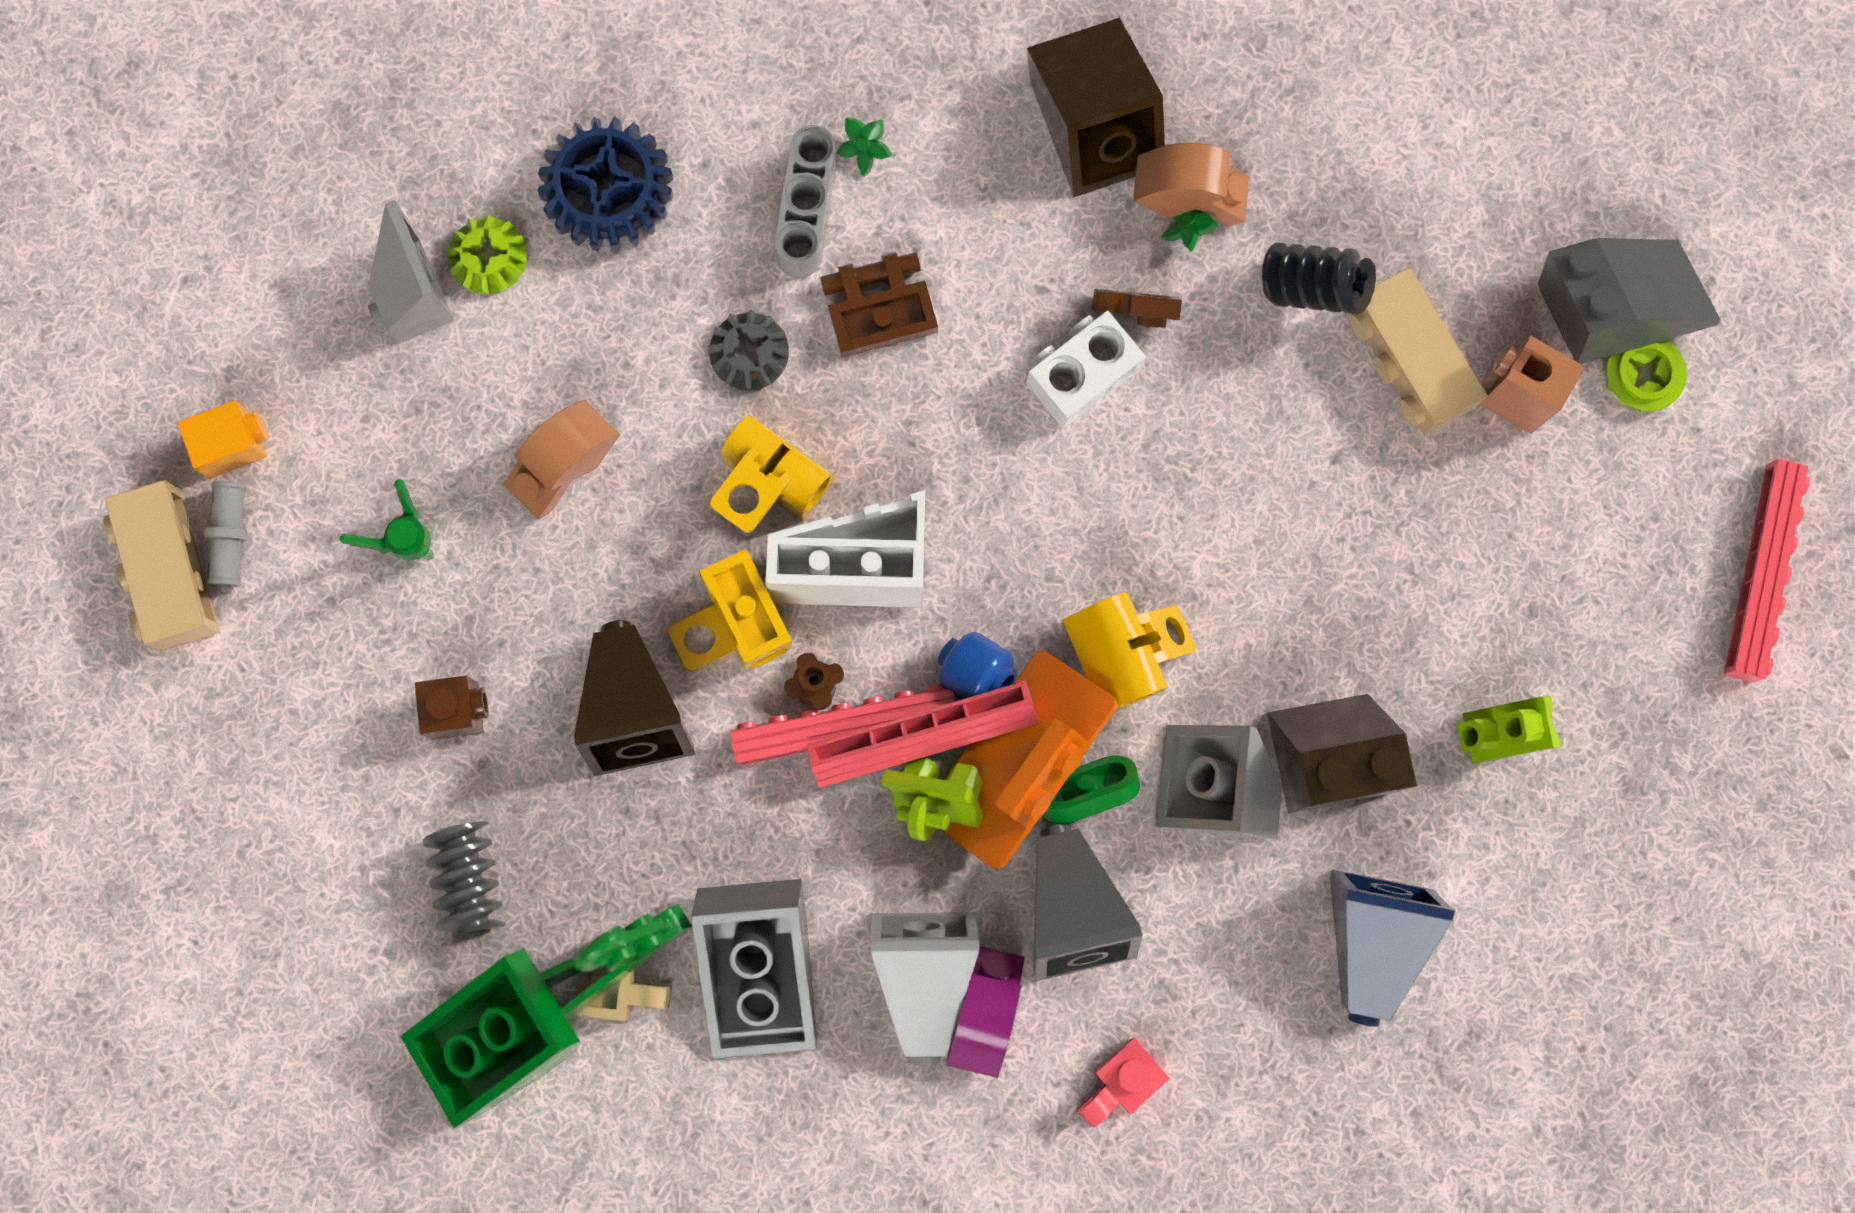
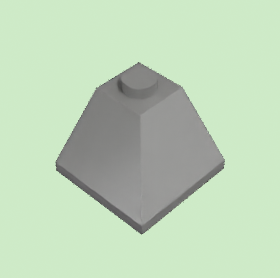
[368,200,454,344]
[1156,725,1282,839]

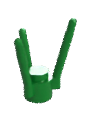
[339,479,434,561]

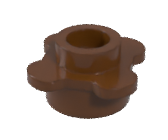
[784,653,844,710]

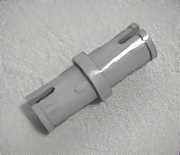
[204,481,247,587]

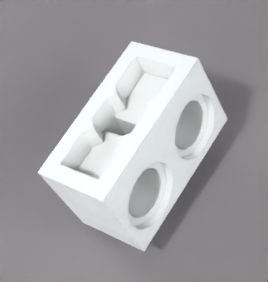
[1026,311,1146,429]

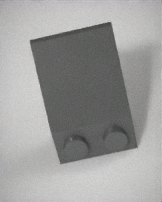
[1538,238,1721,364]
[691,879,817,1059]

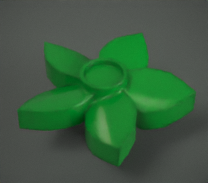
[836,117,893,177]
[1161,209,1218,252]

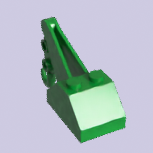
[400,904,693,1129]

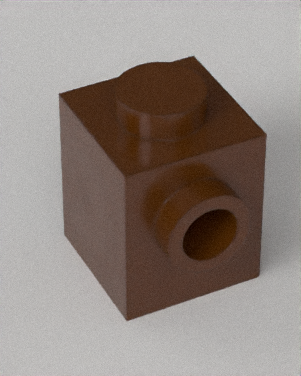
[414,675,489,740]

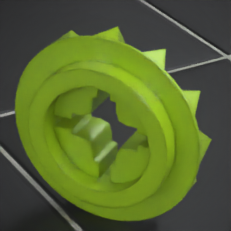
[446,214,528,295]
[1603,340,1687,414]

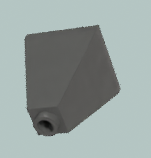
[1033,824,1143,981]

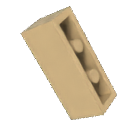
[1348,267,1488,436]
[103,480,220,651]

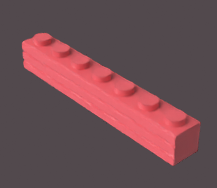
[1724,458,1810,682]
[807,680,1039,788]
[730,684,955,765]

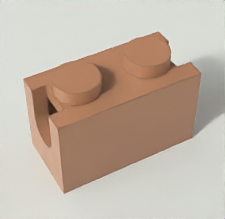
[1480,336,1585,434]

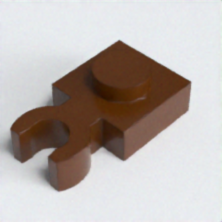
[1092,289,1182,328]

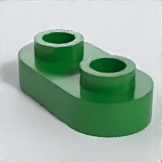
[1043,755,1140,824]

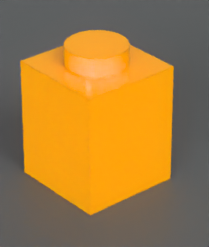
[177,400,268,479]

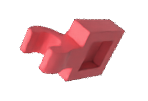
[1077,1038,1170,1128]

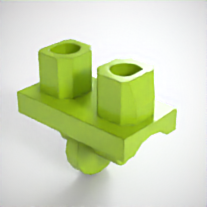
[1457,695,1562,764]
[881,757,984,841]

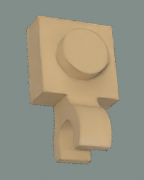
[575,965,672,1021]

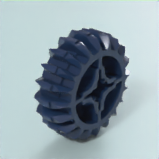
[538,116,674,252]

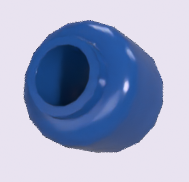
[938,632,1017,700]

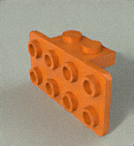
[939,650,1118,870]

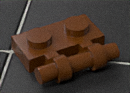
[820,252,938,358]

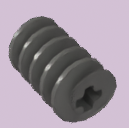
[422,821,506,936]

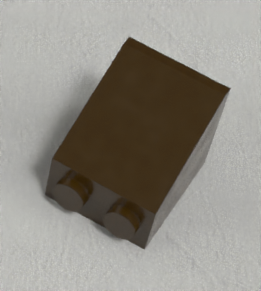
[1027,17,1165,197]
[1267,694,1417,814]

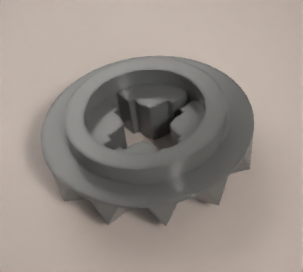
[708,309,789,390]

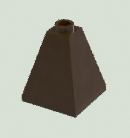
[574,620,695,777]

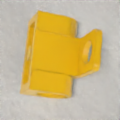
[710,415,834,533]
[668,549,792,672]
[1062,592,1196,711]

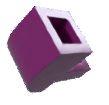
[946,946,1025,1078]

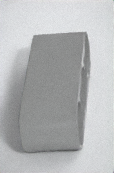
[775,125,837,278]

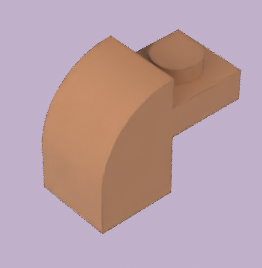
[1133,143,1249,227]
[503,400,620,519]

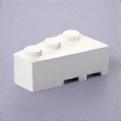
[765,490,925,607]

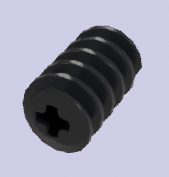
[1262,242,1376,314]

